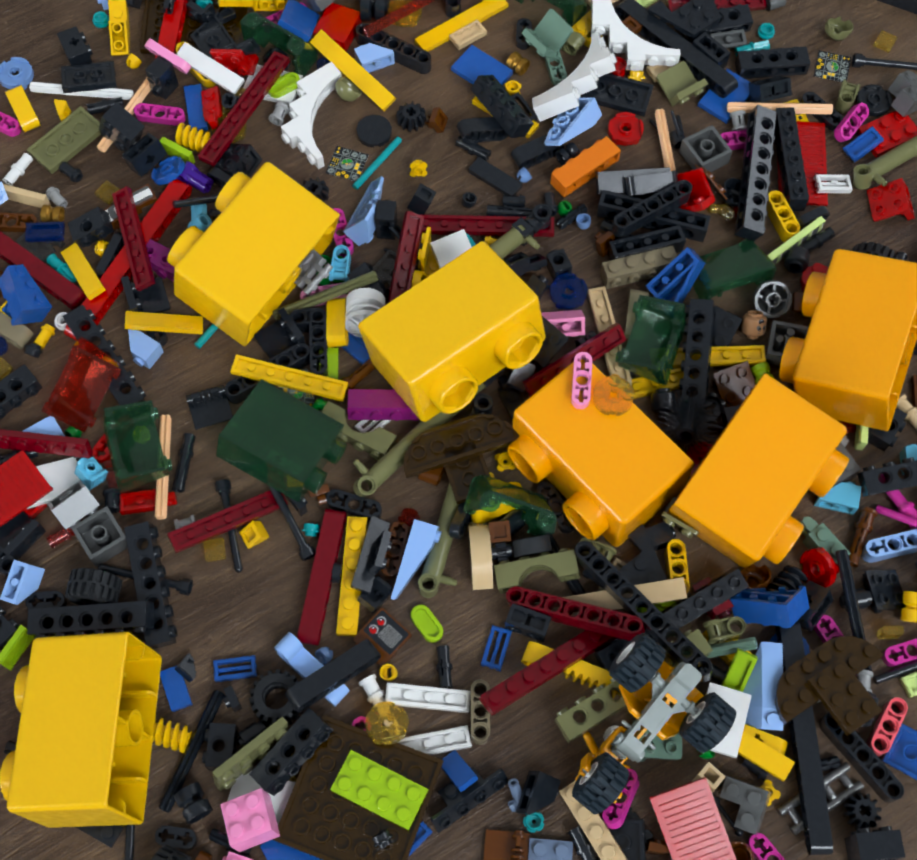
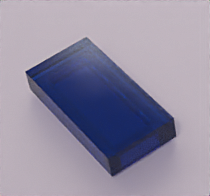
[25,221,65,242]

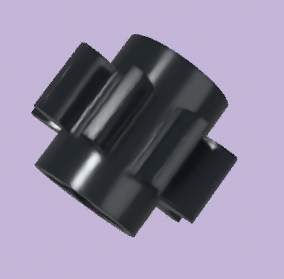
[491,541,512,564]

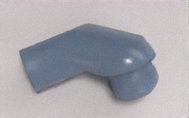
[508,778,522,812]

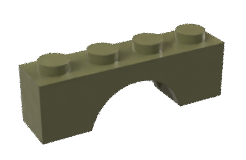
[317,401,397,460]
[494,548,581,594]

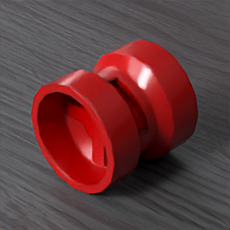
[609,57,627,77]

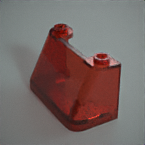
[41,336,122,433]

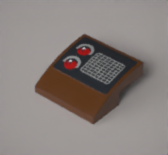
[353,608,412,667]

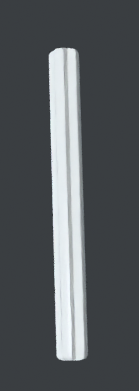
[29,82,134,100]

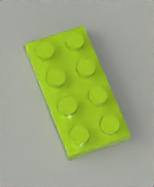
[330,750,429,831]

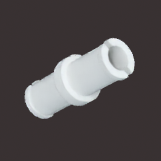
[2,153,33,186]

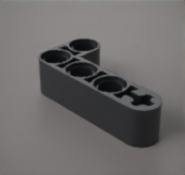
[290,308,328,377]

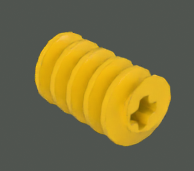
[175,122,212,153]
[153,717,192,753]

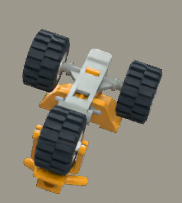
[572,632,737,815]

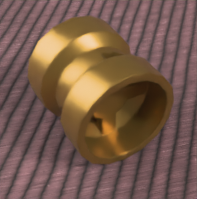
[506,51,530,76]
[40,204,65,225]

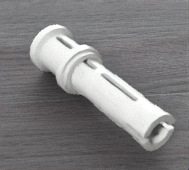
[358,674,403,738]

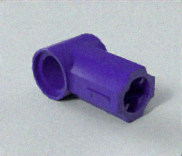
[177,161,214,193]

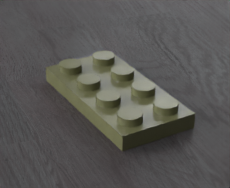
[27,106,101,174]
[212,716,288,791]

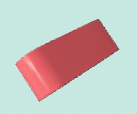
[866,697,908,757]

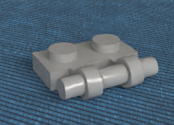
[294,249,333,295]

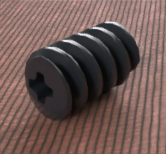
[766,565,808,591]

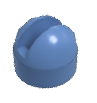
[517,167,533,183]
[576,213,591,230]
[315,647,333,665]

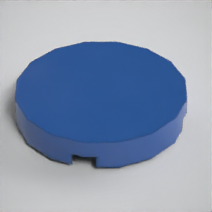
[151,156,185,185]

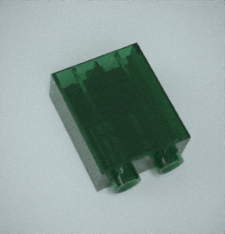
[216,379,347,502]

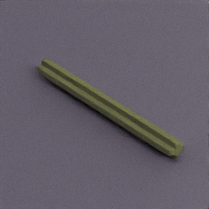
[273,271,378,320]

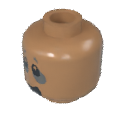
[741,310,767,340]

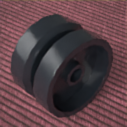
[360,0,390,23]

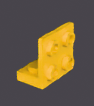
[418,227,440,275]

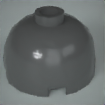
[753,280,792,318]

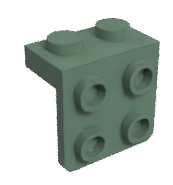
[521,9,573,58]
[632,718,682,762]

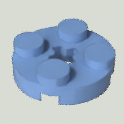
[0,57,34,90]

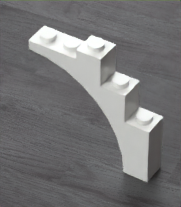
[591,0,680,71]
[532,32,617,122]
[281,62,342,170]

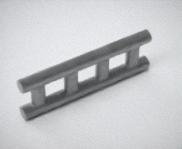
[777,762,864,835]

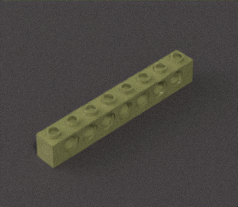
[554,629,713,744]

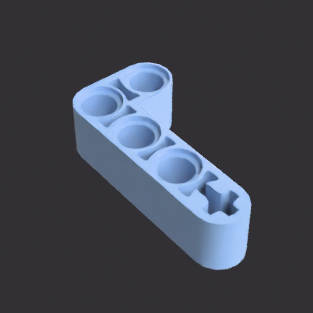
[861,529,917,563]
[274,632,350,707]

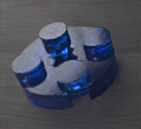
[550,273,588,310]

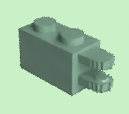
[801,516,851,564]

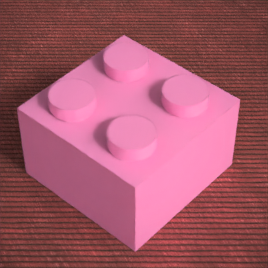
[220,788,280,852]

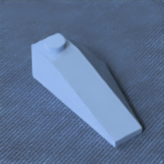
[544,98,602,146]
[343,176,384,246]
[391,519,442,600]
[743,641,783,731]

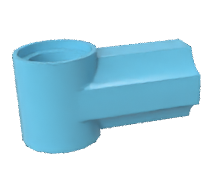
[187,204,212,232]

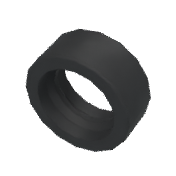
[511,534,552,557]

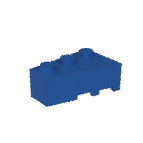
[646,247,706,315]
[0,264,52,326]
[730,586,810,628]

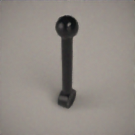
[713,797,743,837]

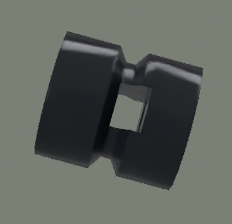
[174,782,213,824]

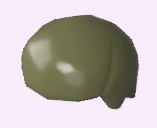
[825,16,854,41]
[335,77,362,102]

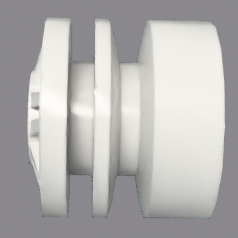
[345,288,385,338]

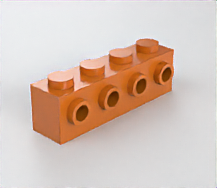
[550,136,621,198]

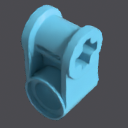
[329,245,351,282]

